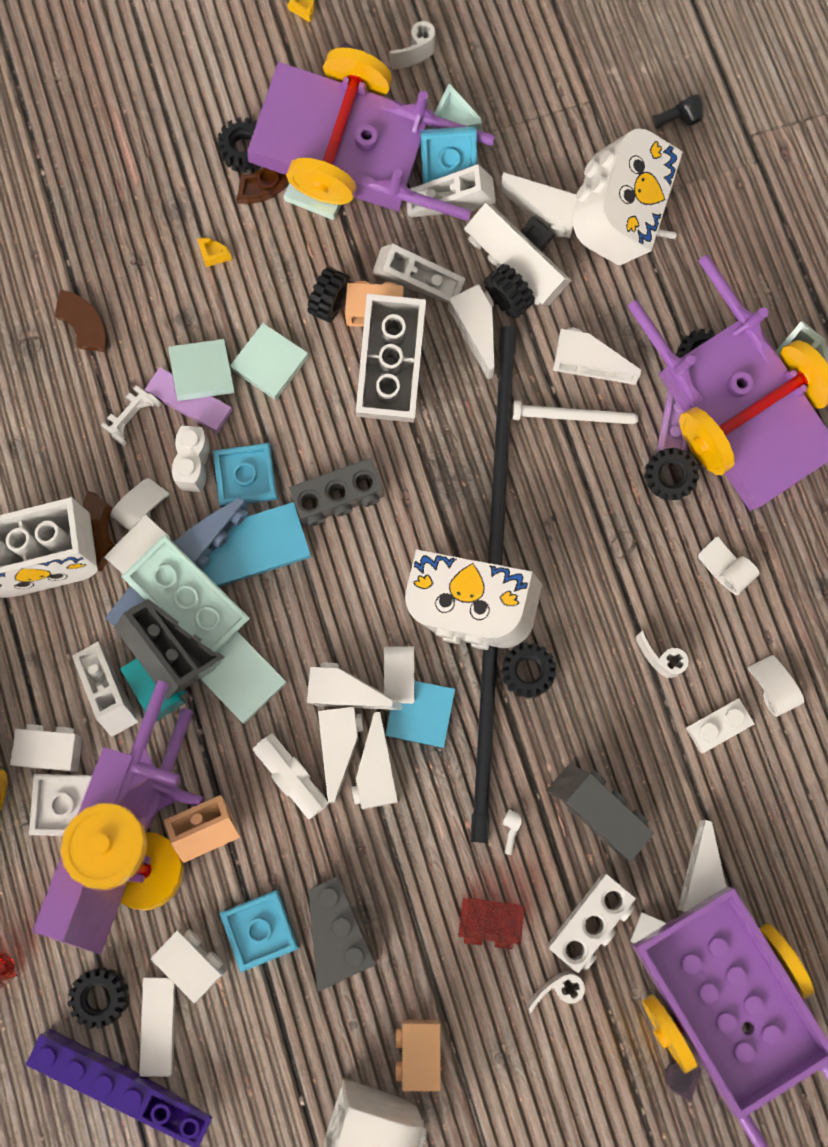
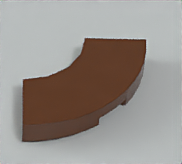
[237,168,289,204]
[55,290,107,352]
[82,491,115,571]

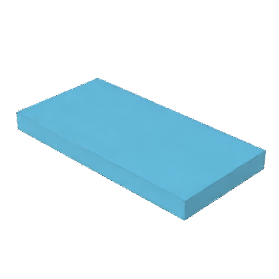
[202,502,312,587]

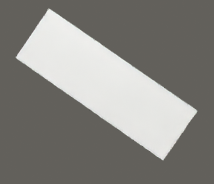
[139,977,176,1076]

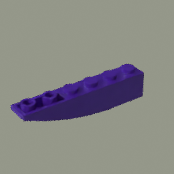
[25,1029,213,1147]

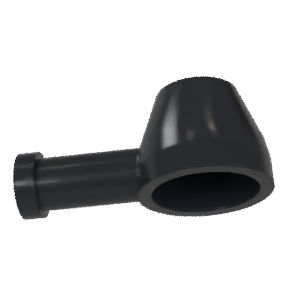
[652,94,704,129]

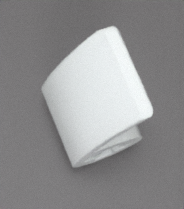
[389,21,435,69]
[111,478,169,531]
[698,537,759,595]
[636,630,689,678]
[384,646,415,704]
[748,655,804,717]
[527,971,585,1014]

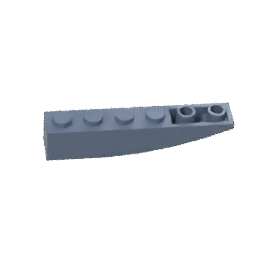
[105,498,249,626]

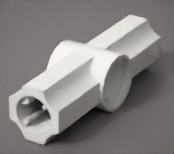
[252,733,329,820]

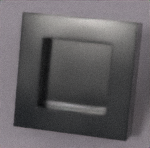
[520,216,555,252]

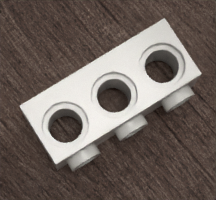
[546,873,636,973]

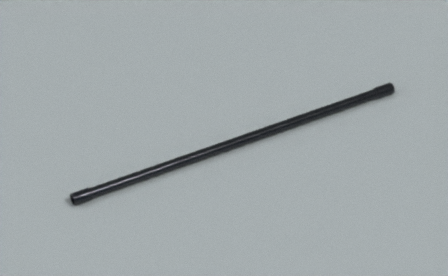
[470,326,517,843]

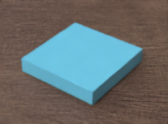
[420,126,477,184]
[213,443,278,508]
[385,681,455,748]
[219,890,299,973]

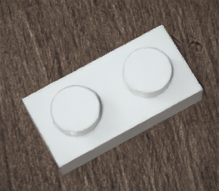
[686,698,754,754]

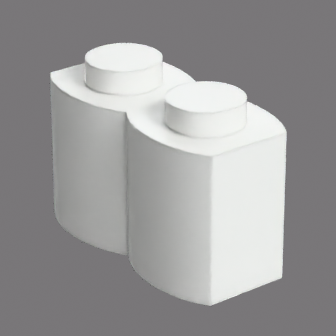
[172,426,210,492]

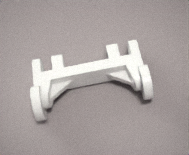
[100,385,162,447]

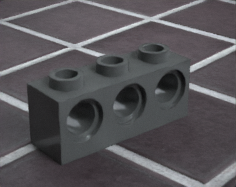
[289,458,384,527]

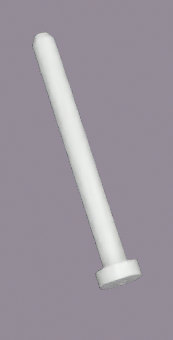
[512,400,638,424]

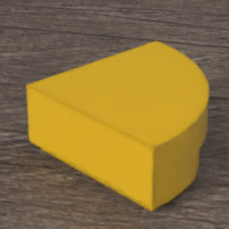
[288,0,315,22]
[197,238,233,267]

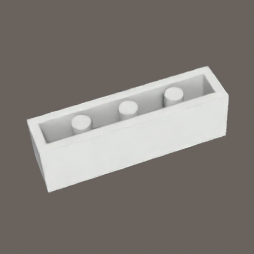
[464,203,572,306]

